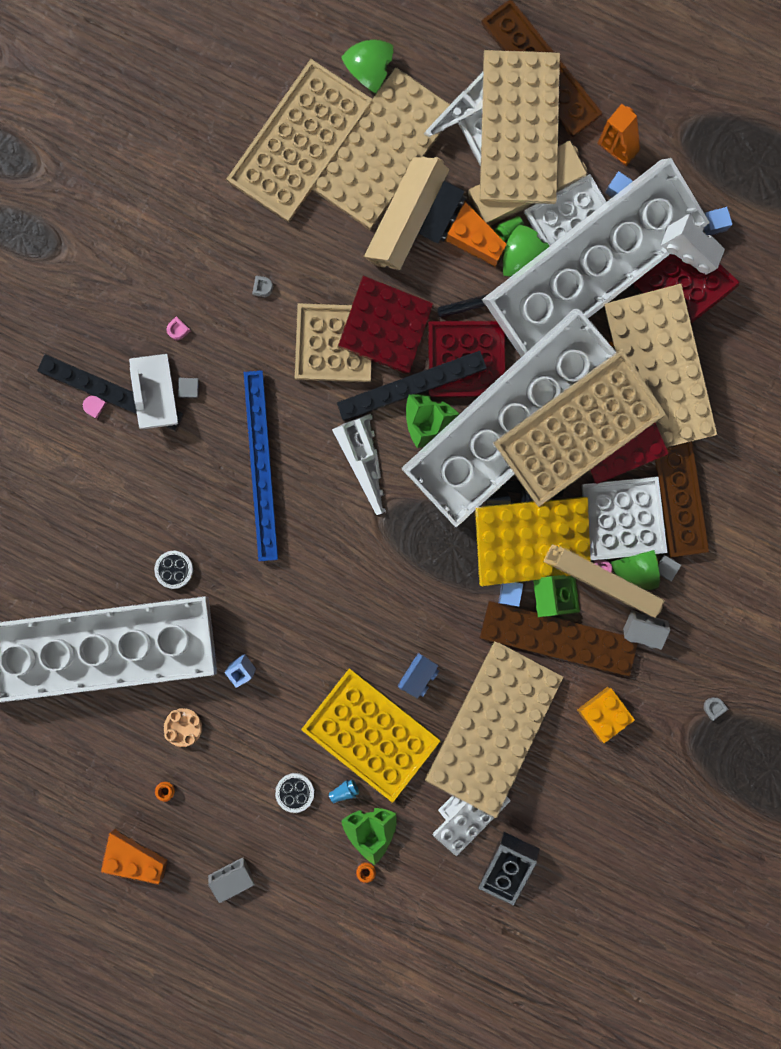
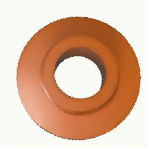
[155,781,175,802]
[356,862,376,883]

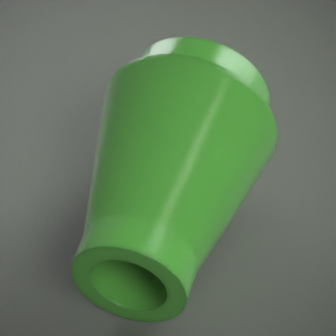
[495,216,523,241]

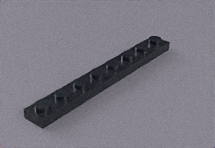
[337,351,487,421]
[37,354,184,432]

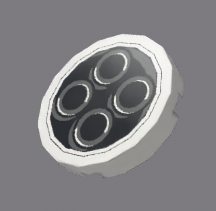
[154,551,194,589]
[275,773,314,813]

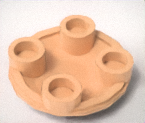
[164,708,202,747]

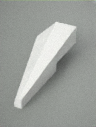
[424,72,483,137]
[332,414,386,515]

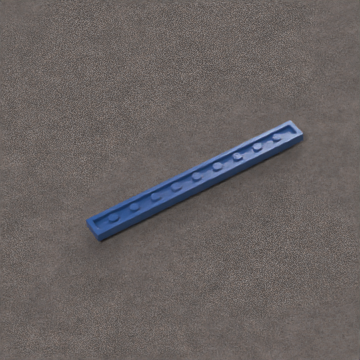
[243,370,278,562]

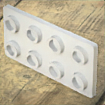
[129,354,178,429]
[433,796,510,856]

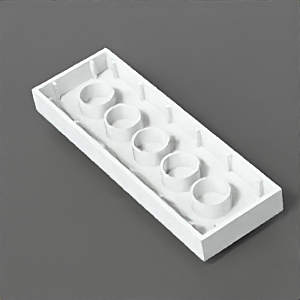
[482,158,710,357]
[401,309,616,527]
[0,597,217,702]

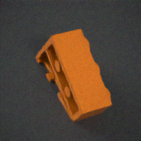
[597,104,640,166]
[446,201,507,267]
[101,829,167,884]

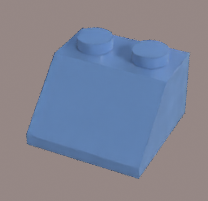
[398,653,439,699]

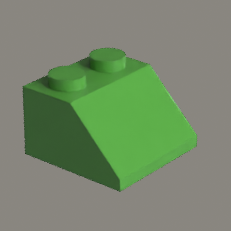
[533,575,580,617]

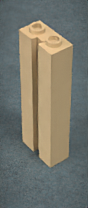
[468,141,587,226]
[364,156,450,270]
[543,544,664,618]

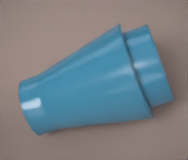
[329,779,359,803]

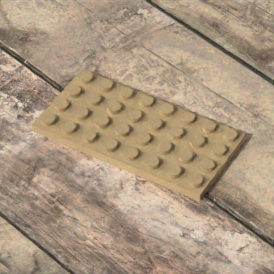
[480,50,560,204]
[226,59,373,223]
[312,68,450,230]
[604,284,717,447]
[493,350,665,507]
[425,642,563,818]

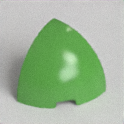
[342,40,393,93]
[503,225,550,276]
[406,394,459,448]
[610,550,660,590]
[341,808,396,865]

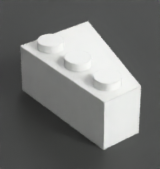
[660,214,725,274]

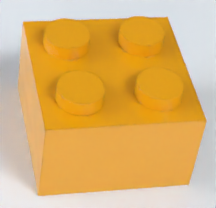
[577,687,635,743]

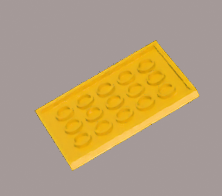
[475,497,591,586]
[301,668,441,803]

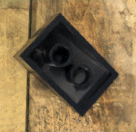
[478,832,540,906]

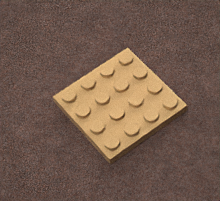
[295,304,372,382]

